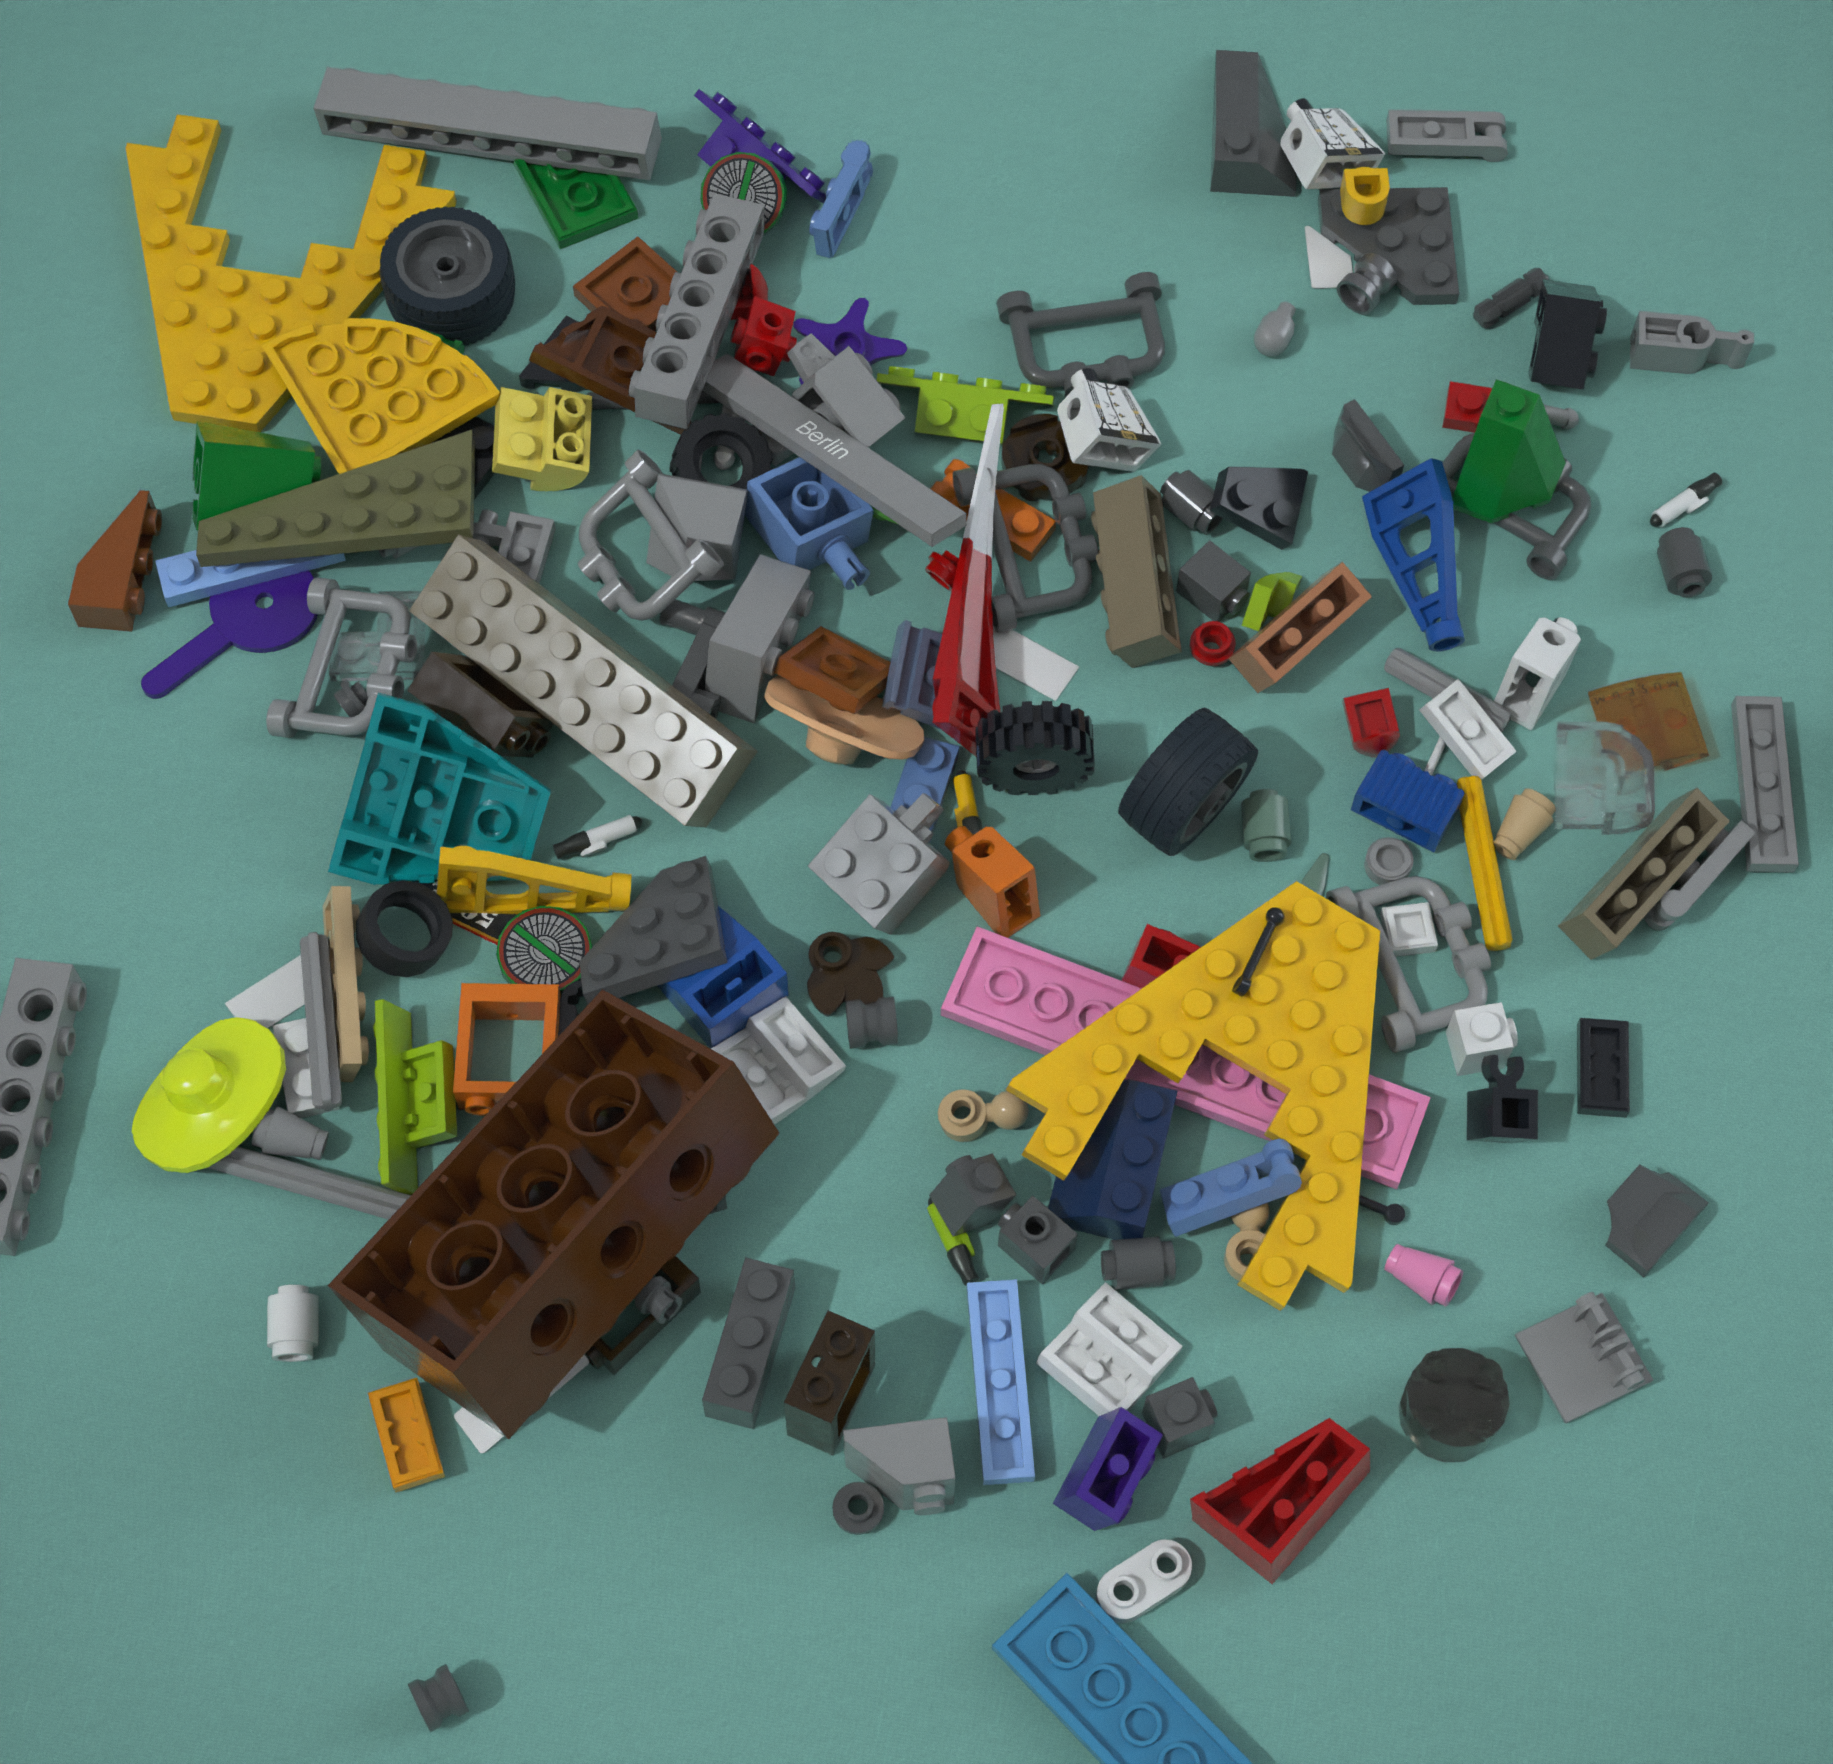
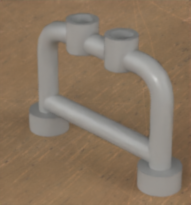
[577,449,724,621]
[266,577,417,738]
[1326,876,1491,1053]

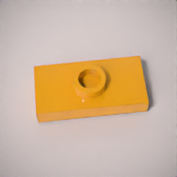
[368,1377,445,1492]

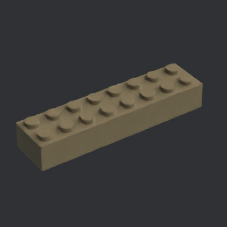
[409,535,758,828]

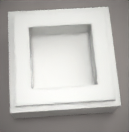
[1380,902,1438,957]

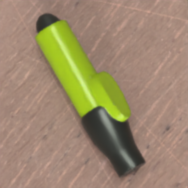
[927,1197,979,1286]

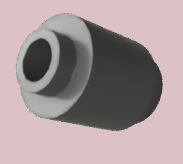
[1160,470,1223,535]
[1657,527,1712,598]
[1101,1236,1176,1290]

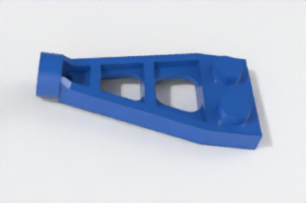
[1362,458,1465,652]

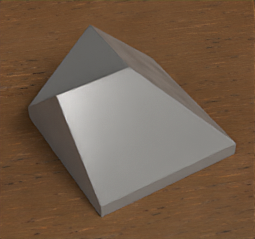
[646,473,748,581]

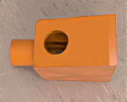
[945,826,1040,938]

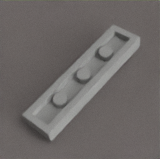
[1731,696,1799,872]

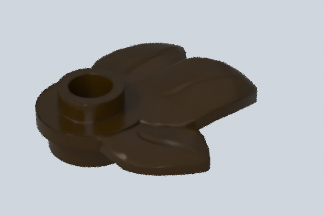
[807,932,894,1017]

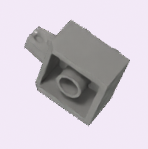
[787,334,905,447]
[808,793,950,935]

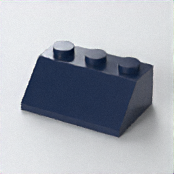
[1048,1079,1178,1240]

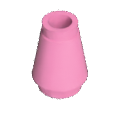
[1384,1244,1463,1307]

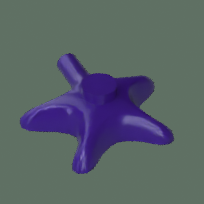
[793,298,908,385]

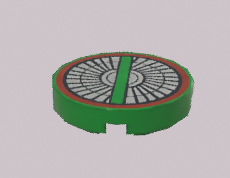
[700,152,787,235]
[496,906,592,995]

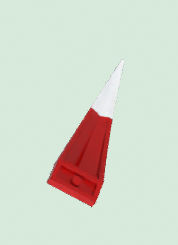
[932,404,1004,756]

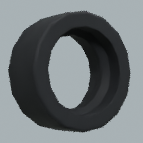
[356,880,453,978]

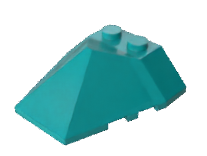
[328,692,551,885]

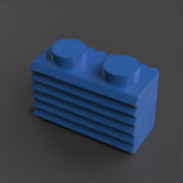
[1351,750,1465,853]

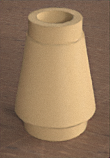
[1494,788,1556,860]

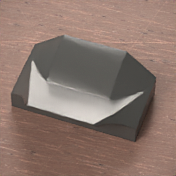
[1332,399,1404,492]
[1605,1165,1709,1277]

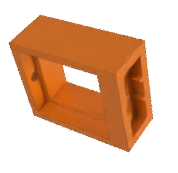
[453,983,561,1116]

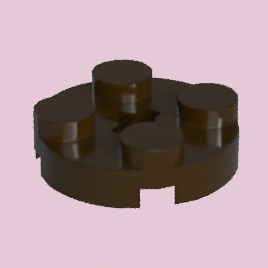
[1001,414,1090,501]

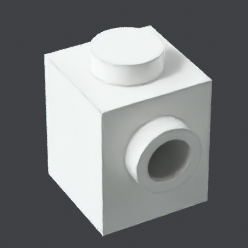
[1446,1002,1518,1076]

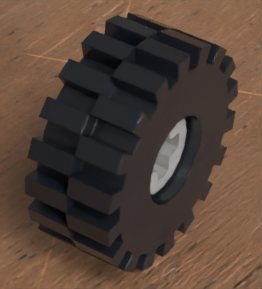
[975,701,1095,795]

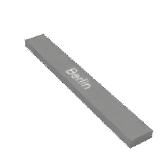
[702,354,967,547]

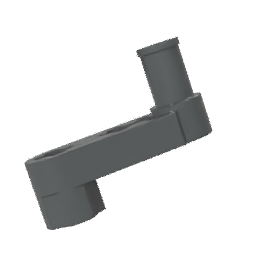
[659,599,726,719]

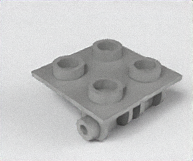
[1514,1292,1653,1424]

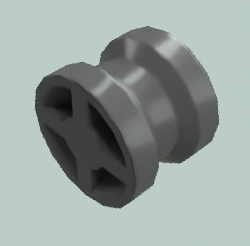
[408,1664,469,1732]

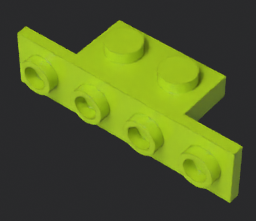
[876,366,1055,444]
[373,999,457,1195]

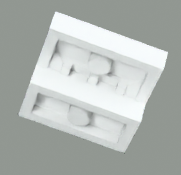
[711,996,846,1125]
[1036,1282,1183,1416]

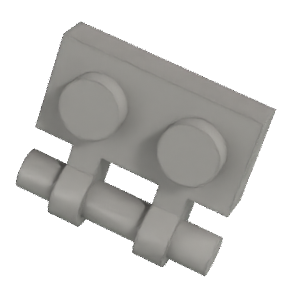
[473,509,556,584]

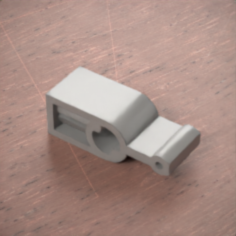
[1630,311,1754,374]

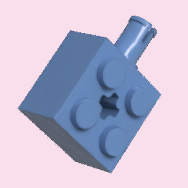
[745,457,874,590]

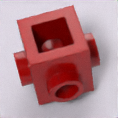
[730,296,797,377]

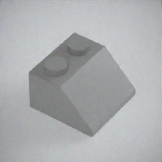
[843,1417,956,1515]

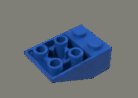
[657,906,789,1049]

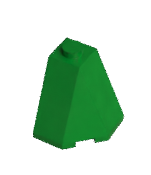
[1452,379,1566,524]
[192,422,321,531]

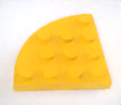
[261,318,501,474]

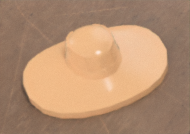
[764,675,924,765]

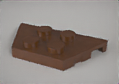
[529,305,691,435]

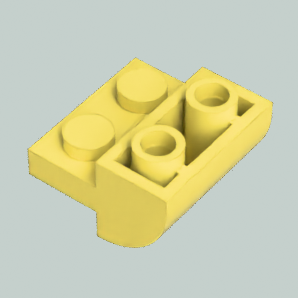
[492,387,592,491]

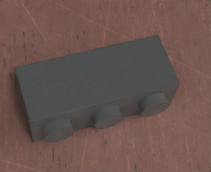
[702,1257,795,1429]

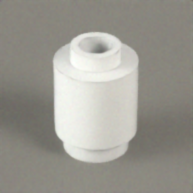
[267,1285,319,1362]

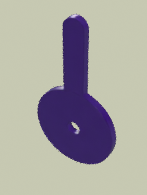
[141,570,318,699]

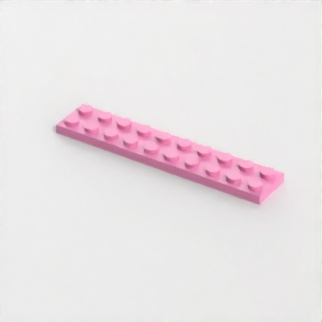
[941,927,1431,1190]

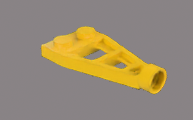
[437,846,632,914]

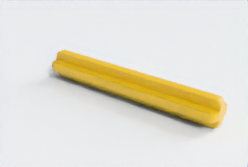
[1457,776,1513,951]

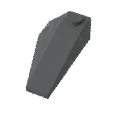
[1210,50,1296,197]

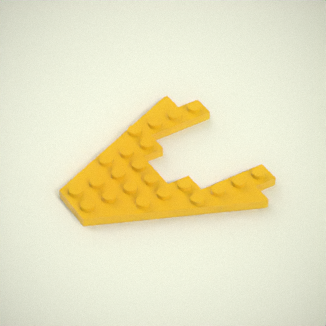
[125,114,457,432]
[1006,881,1380,1311]

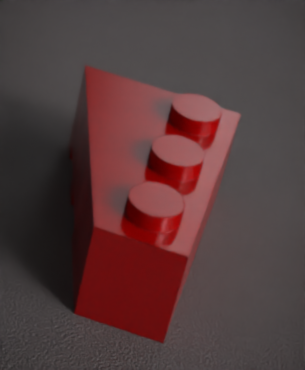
[1190,1418,1370,1584]

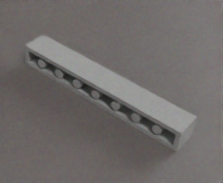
[313,67,662,180]

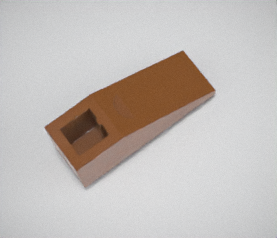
[68,490,162,632]

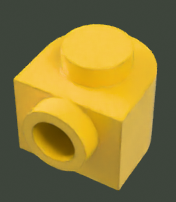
[1340,167,1390,225]

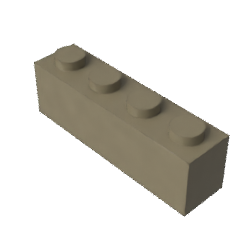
[1091,475,1182,668]
[1558,787,1730,960]

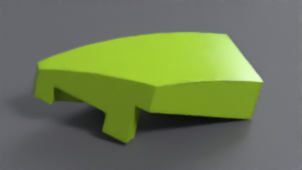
[1242,572,1302,631]

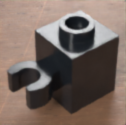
[1467,1055,1538,1143]

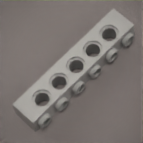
[629,193,764,429]
[0,958,87,1256]

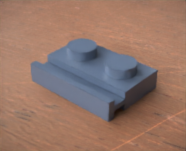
[882,620,942,729]

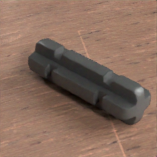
[1473,268,1549,328]

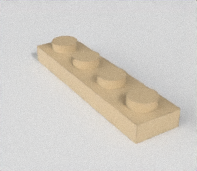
[323,886,369,1082]

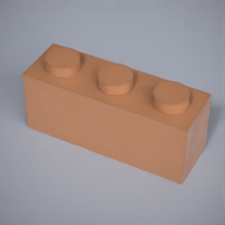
[1228,562,1372,693]

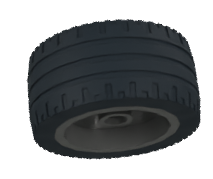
[380,207,515,346]
[1118,707,1258,856]

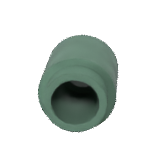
[1241,789,1291,862]

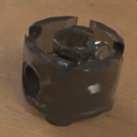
[1398,1348,1510,1463]

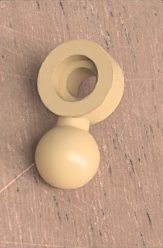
[938,1089,1029,1142]
[1224,1203,1270,1281]

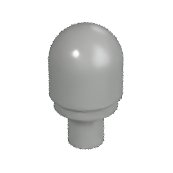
[1254,302,1296,357]

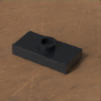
[1577,1018,1630,1118]

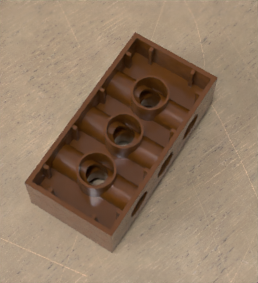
[328,989,780,1440]

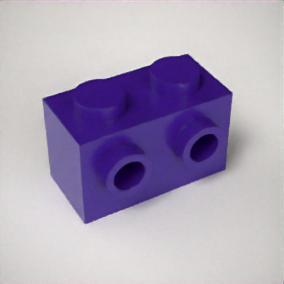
[1052,1407,1163,1531]

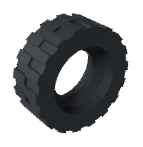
[669,413,773,489]

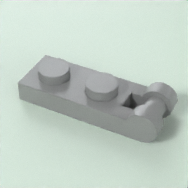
[1386,110,1508,162]
[1644,820,1756,931]

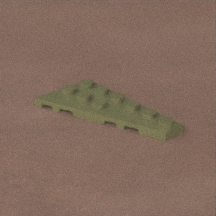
[196,430,475,567]

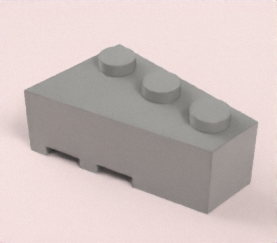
[705,554,815,723]

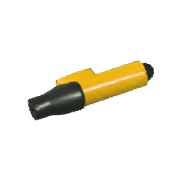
[953,770,982,835]

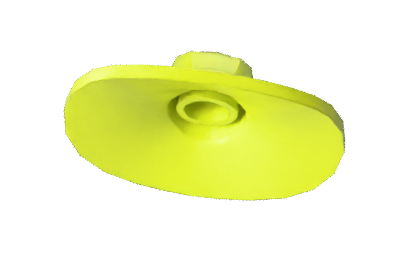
[132,1017,286,1173]

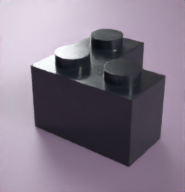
[1528,279,1607,389]

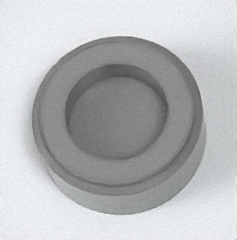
[1364,837,1414,885]

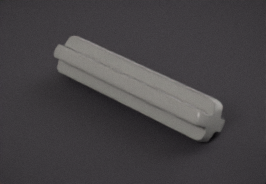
[1384,648,1512,732]

